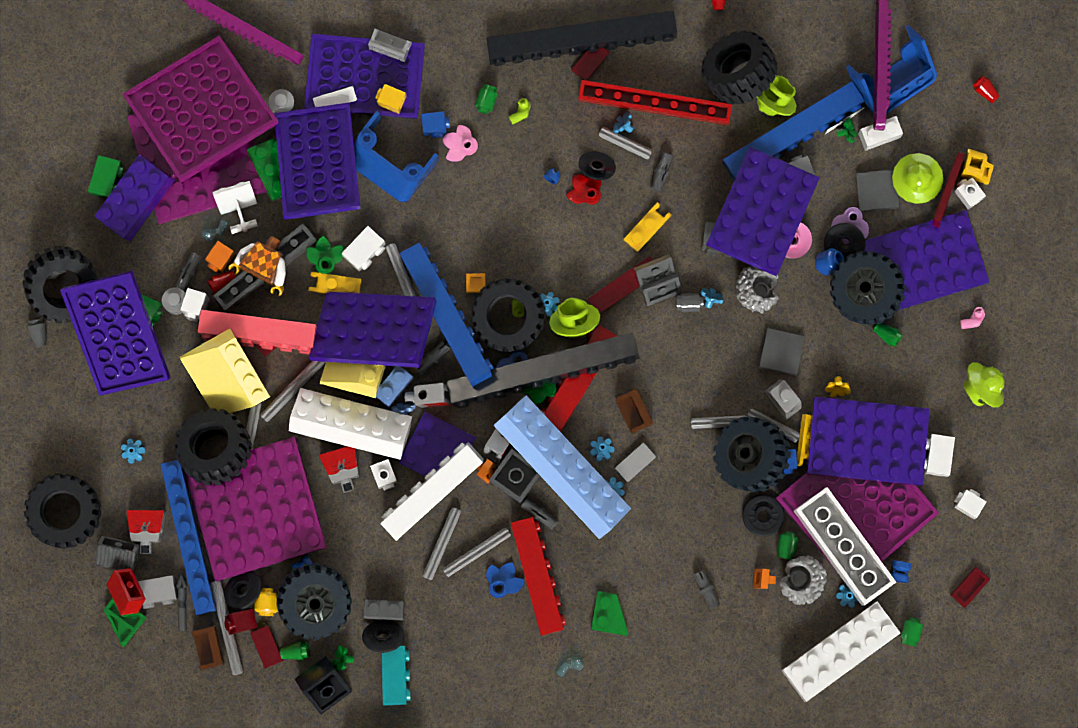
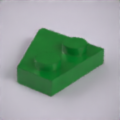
[591,591,628,636]
[104,598,147,648]

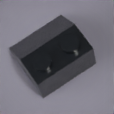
[295,656,352,714]

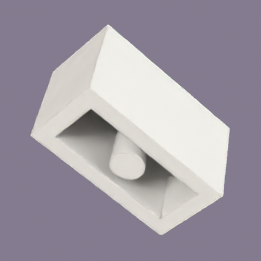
[858,116,903,151]
[342,226,385,272]
[181,288,210,322]
[924,434,955,477]

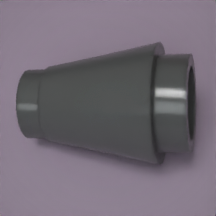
[27,318,46,347]

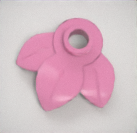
[442,125,478,161]

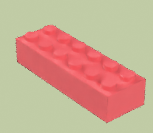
[198,310,317,355]

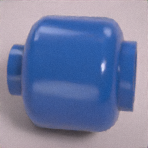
[815,248,844,276]

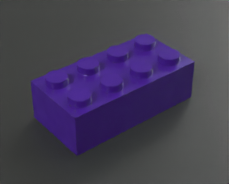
[95,155,175,241]

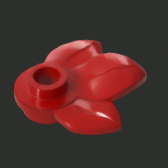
[566,174,601,205]

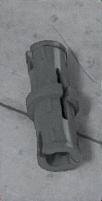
[650,152,673,192]
[174,252,202,292]
[414,341,450,376]
[520,498,559,530]
[693,570,720,610]

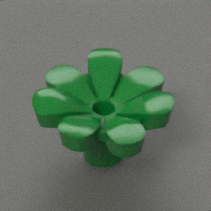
[837,118,857,143]
[332,645,354,671]

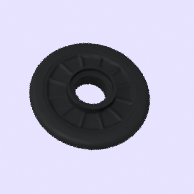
[824,223,865,260]
[742,494,785,537]
[224,571,262,610]
[362,620,405,653]

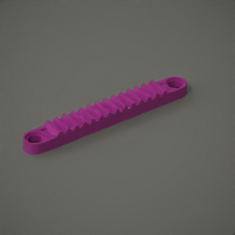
[182,0,304,65]
[873,0,892,131]

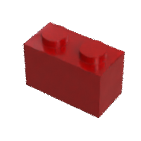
[106,568,146,615]

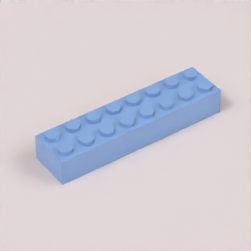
[494,395,631,539]

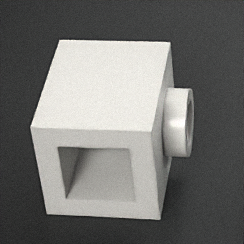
[955,177,986,210]
[370,459,397,491]
[954,489,986,519]

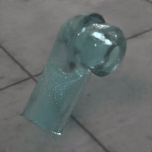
[202,219,229,241]
[555,657,584,678]

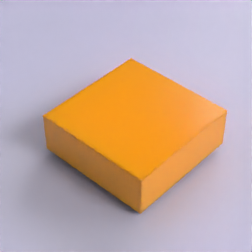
[466,273,485,293]

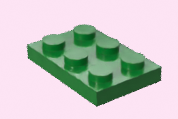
[247,138,282,201]

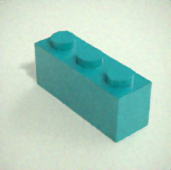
[382,646,411,705]

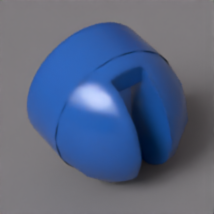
[544,168,561,185]

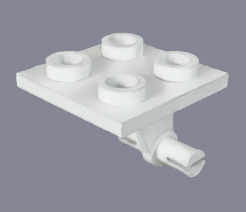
[213,181,258,234]

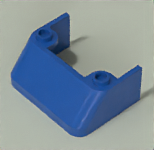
[846,25,937,114]
[354,111,439,202]

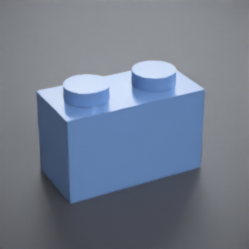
[376,366,413,408]

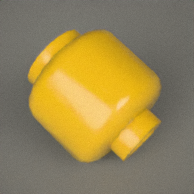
[254,588,278,616]

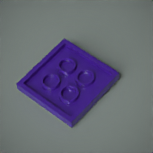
[399,412,476,477]

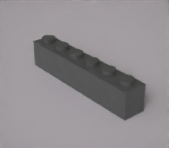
[213,224,317,313]

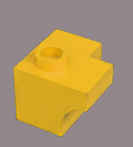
[961,149,994,185]

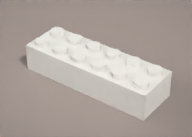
[289,388,412,460]
[381,442,484,541]
[794,487,896,606]
[782,601,900,702]

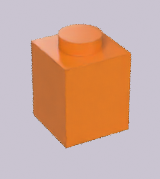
[205,241,235,273]

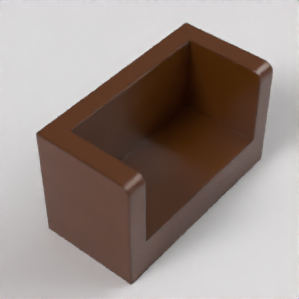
[615,389,653,435]
[191,626,224,670]

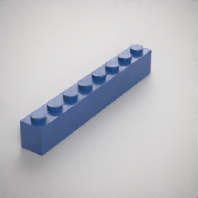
[722,82,864,181]
[399,242,493,387]
[161,460,217,616]

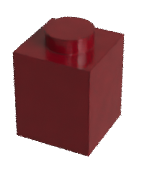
[224,609,257,635]

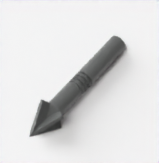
[175,573,188,631]

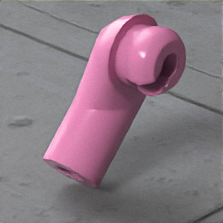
[960,307,985,329]

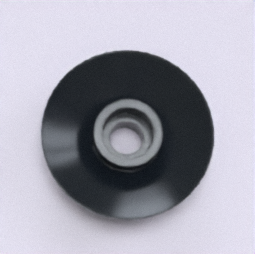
[578,151,616,180]

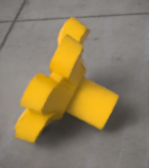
[825,376,851,397]

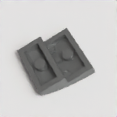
[856,170,900,212]
[634,254,682,306]
[759,328,805,376]

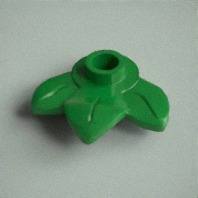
[306,236,343,274]
[521,382,556,405]

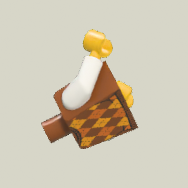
[228,236,286,296]

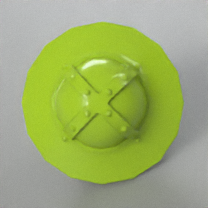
[757,76,797,116]
[892,153,943,204]
[549,298,601,339]
[963,362,1005,408]

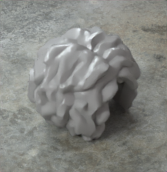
[736,265,779,314]
[779,555,827,605]

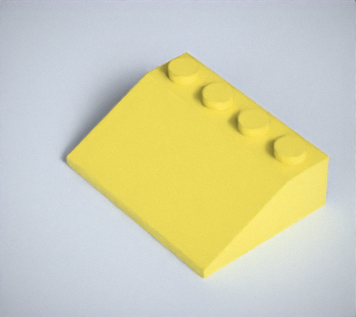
[179,329,270,413]
[320,362,385,398]

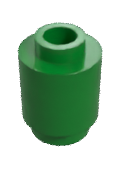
[474,84,498,114]
[776,531,799,560]
[900,617,924,647]

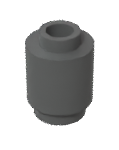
[676,293,704,312]

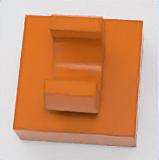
[477,459,498,483]
[753,569,776,589]

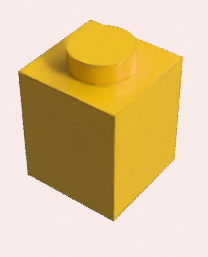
[376,84,406,114]

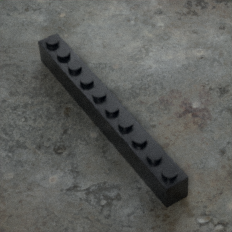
[486,11,677,66]
[446,333,640,408]

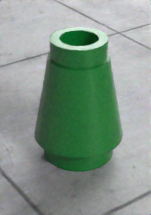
[873,323,903,347]
[280,641,310,660]

